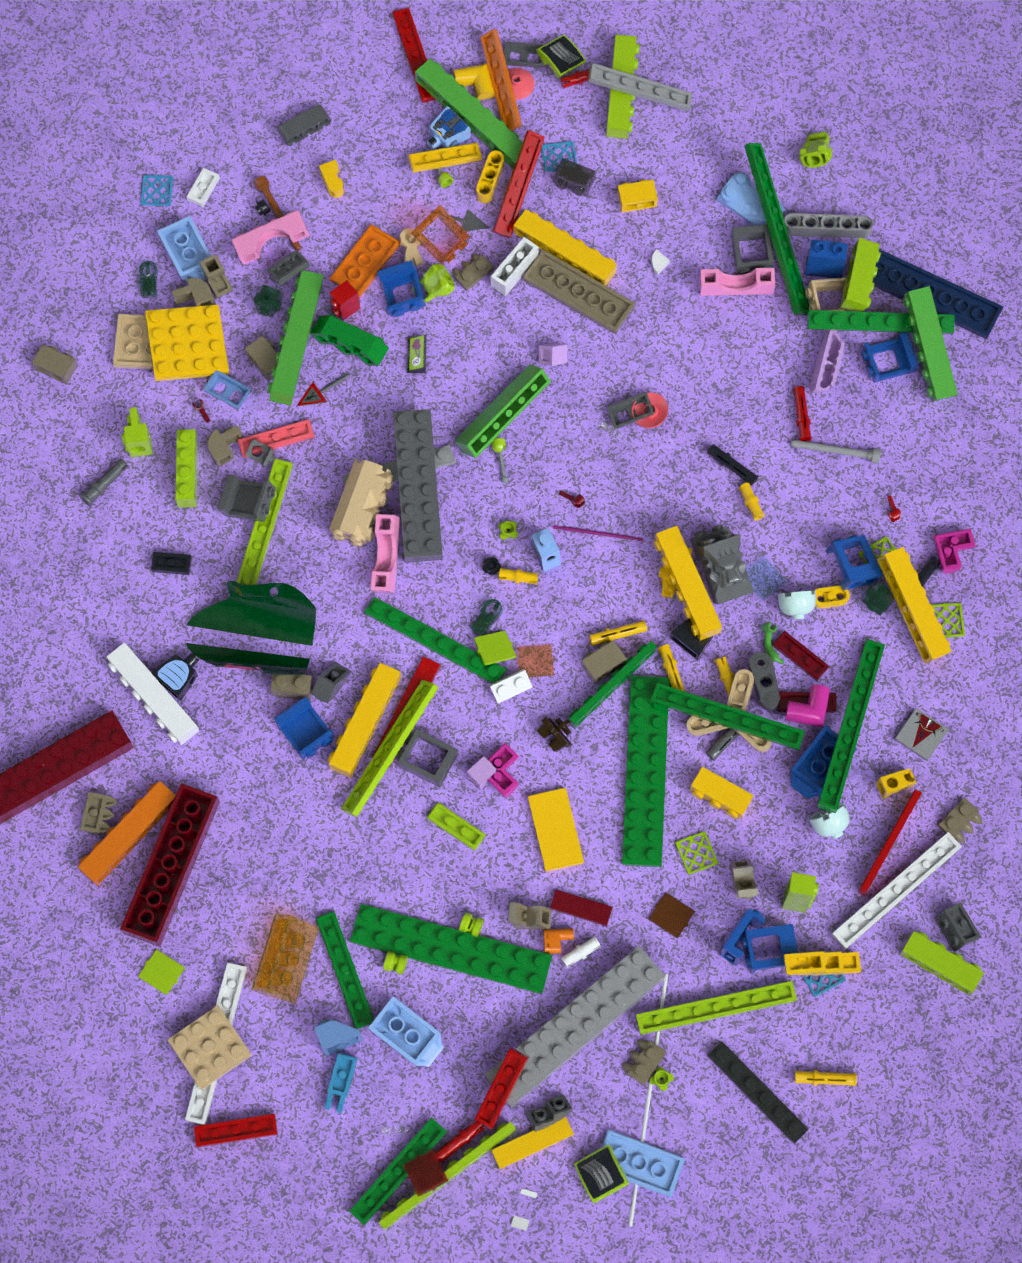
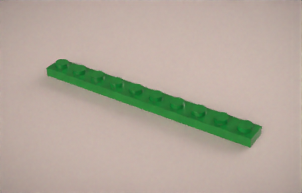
[744,143,809,315]
[817,639,885,814]

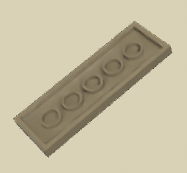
[523,250,635,334]

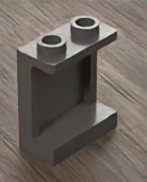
[217,475,276,522]

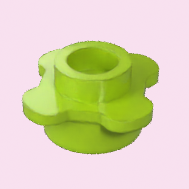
[498,521,518,540]
[650,1067,674,1091]

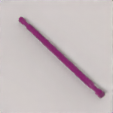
[553,525,643,542]

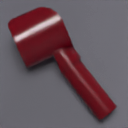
[192,398,211,423]
[559,491,585,508]

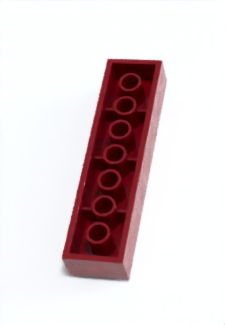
[0,710,134,824]
[120,783,220,947]

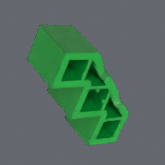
[310,315,389,366]

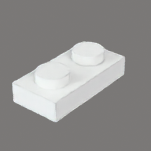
[186,168,220,207]
[489,669,532,703]

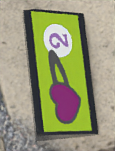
[407,335,427,373]

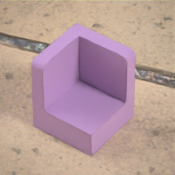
[539,343,567,366]
[467,756,496,790]

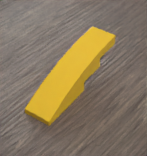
[783,951,861,975]

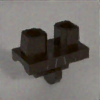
[537,717,572,752]

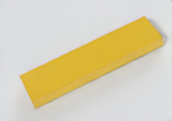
[408,142,482,173]
[491,1117,574,1170]

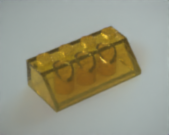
[251,914,319,1004]

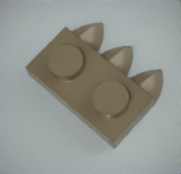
[452,254,494,291]
[80,792,117,835]
[938,797,983,843]
[622,1040,667,1087]

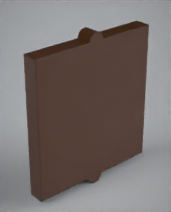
[648,893,695,938]

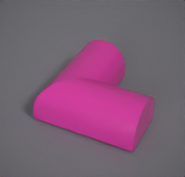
[933,528,975,574]
[785,685,830,728]
[487,743,519,798]

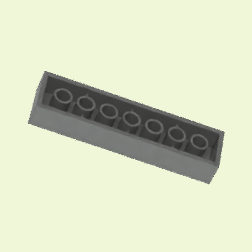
[393,409,443,563]

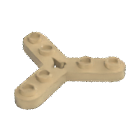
[687,669,772,752]

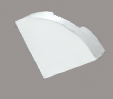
[652,249,670,275]

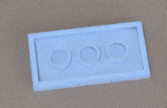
[601,1129,685,1198]

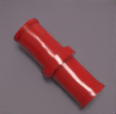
[560,69,590,89]

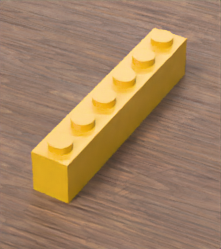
[514,209,617,286]
[653,526,722,641]
[877,547,952,664]
[328,663,401,778]

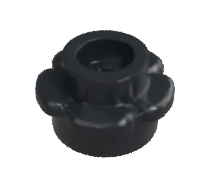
[255,199,271,216]
[482,557,501,575]

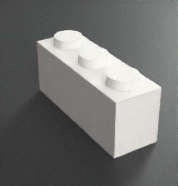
[491,237,539,296]

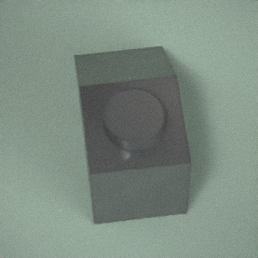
[311,662,351,704]

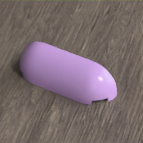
[810,330,844,393]

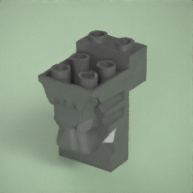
[690,524,754,604]

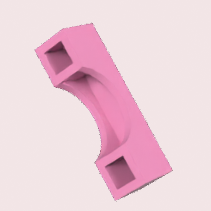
[232,210,310,264]
[699,268,775,296]
[371,514,400,593]

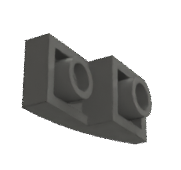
[527,1094,572,1132]

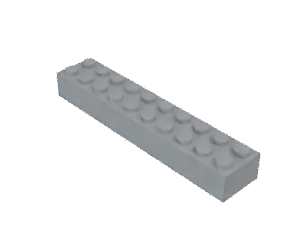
[485,946,665,1109]

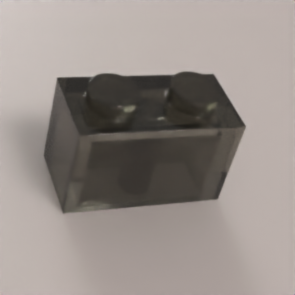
[554,158,596,196]

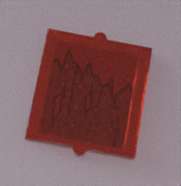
[403,1149,449,1197]

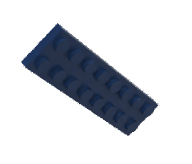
[872,249,1004,339]

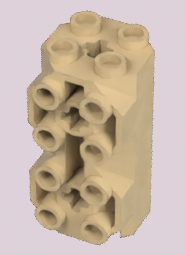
[329,459,394,547]

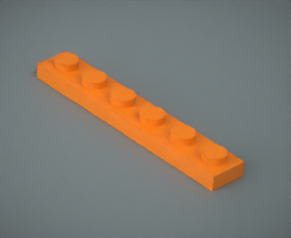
[480,29,522,131]

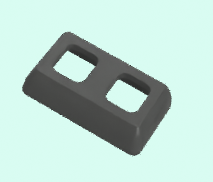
[504,42,544,68]
[607,392,654,429]

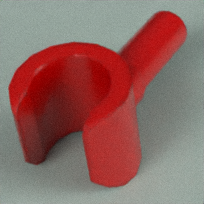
[887,496,901,522]

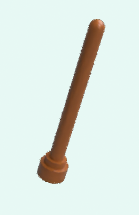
[253,176,301,251]

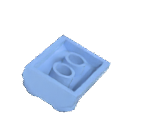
[717,172,786,226]
[157,216,211,281]
[368,996,443,1067]

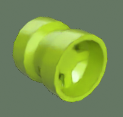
[459,912,485,938]
[383,951,408,975]

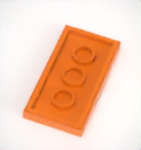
[329,224,400,299]

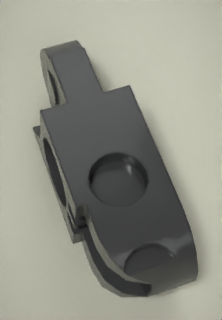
[748,652,780,711]

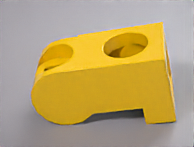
[319,159,344,198]
[875,769,917,799]

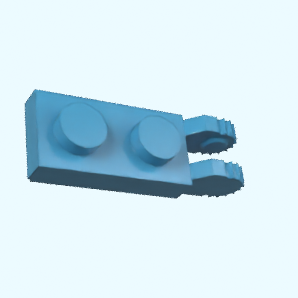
[325,1053,358,1113]

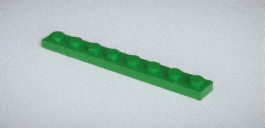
[807,310,954,334]
[365,597,506,684]
[651,683,805,751]

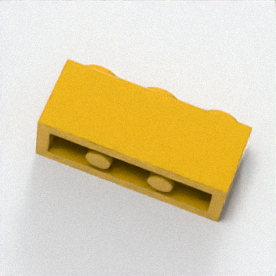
[690,766,754,819]

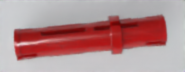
[793,386,812,441]
[428,1120,485,1166]

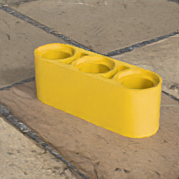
[476,150,504,204]

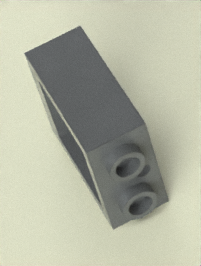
[731,224,774,275]
[397,729,458,788]

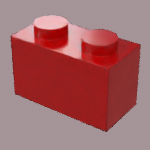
[329,280,360,321]

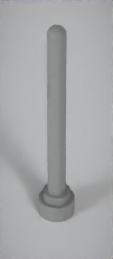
[791,440,881,464]

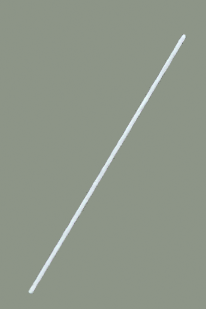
[628,973,668,1227]

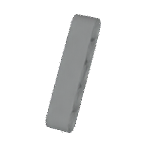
[784,213,874,238]

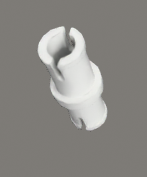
[561,936,601,968]

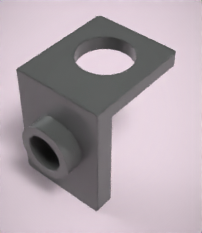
[245,439,275,467]

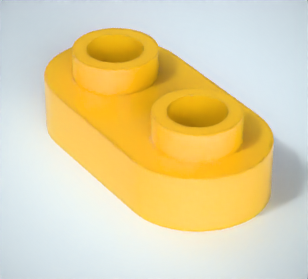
[815,586,850,609]

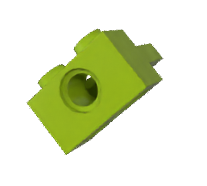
[121,407,153,458]

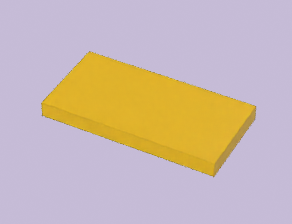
[528,788,584,872]

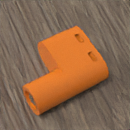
[543,928,574,954]

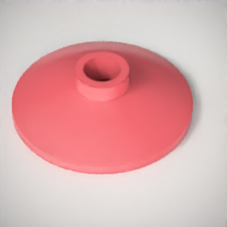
[508,68,535,100]
[632,393,669,428]

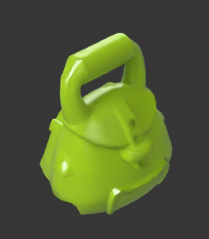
[799,131,833,168]
[412,263,455,303]

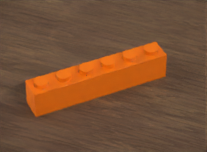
[78,781,176,886]

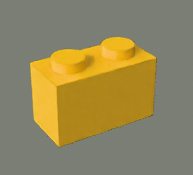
[617,179,658,212]

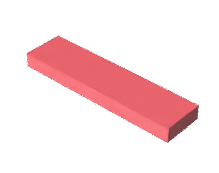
[237,419,314,458]

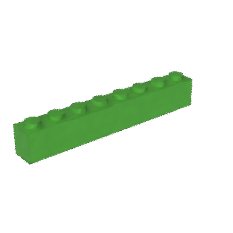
[415,58,523,169]
[267,270,324,406]

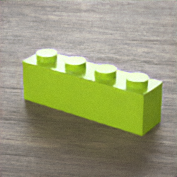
[840,237,881,312]
[175,429,198,507]
[782,872,819,913]
[900,931,985,996]

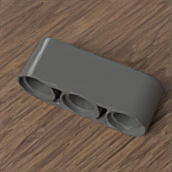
[278,105,331,146]

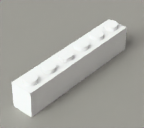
[107,642,199,745]

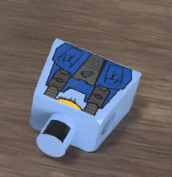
[426,106,471,150]
[529,528,561,572]

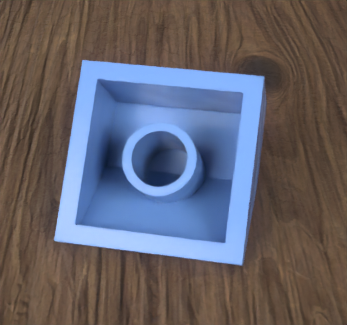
[314,1019,363,1056]

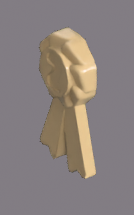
[399,228,424,267]

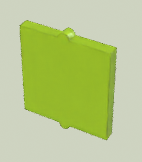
[474,630,516,666]
[138,949,185,996]

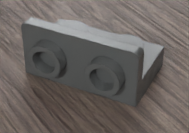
[267,250,310,285]
[935,903,981,952]

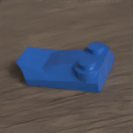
[790,725,857,799]

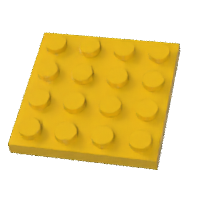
[145,305,229,381]

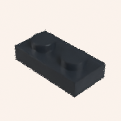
[151,552,192,575]

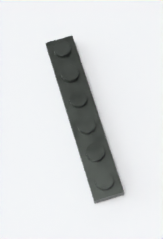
[707,1041,809,1144]

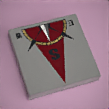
[895,708,949,761]

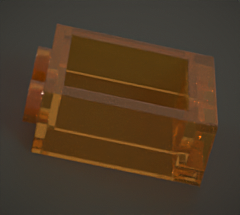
[411,205,470,265]

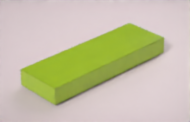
[427,802,486,851]

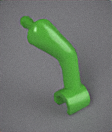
[762,621,784,664]

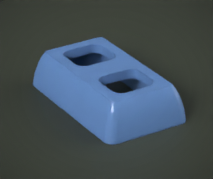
[204,371,251,409]

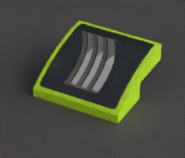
[536,34,586,79]
[574,1144,629,1204]

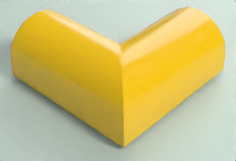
[453,64,495,100]

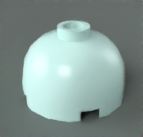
[777,591,816,619]
[809,803,850,839]

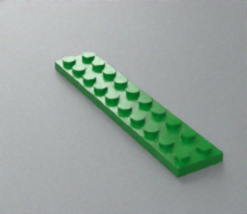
[622,676,670,867]
[350,904,553,995]

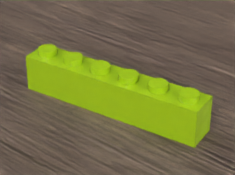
[607,35,640,139]

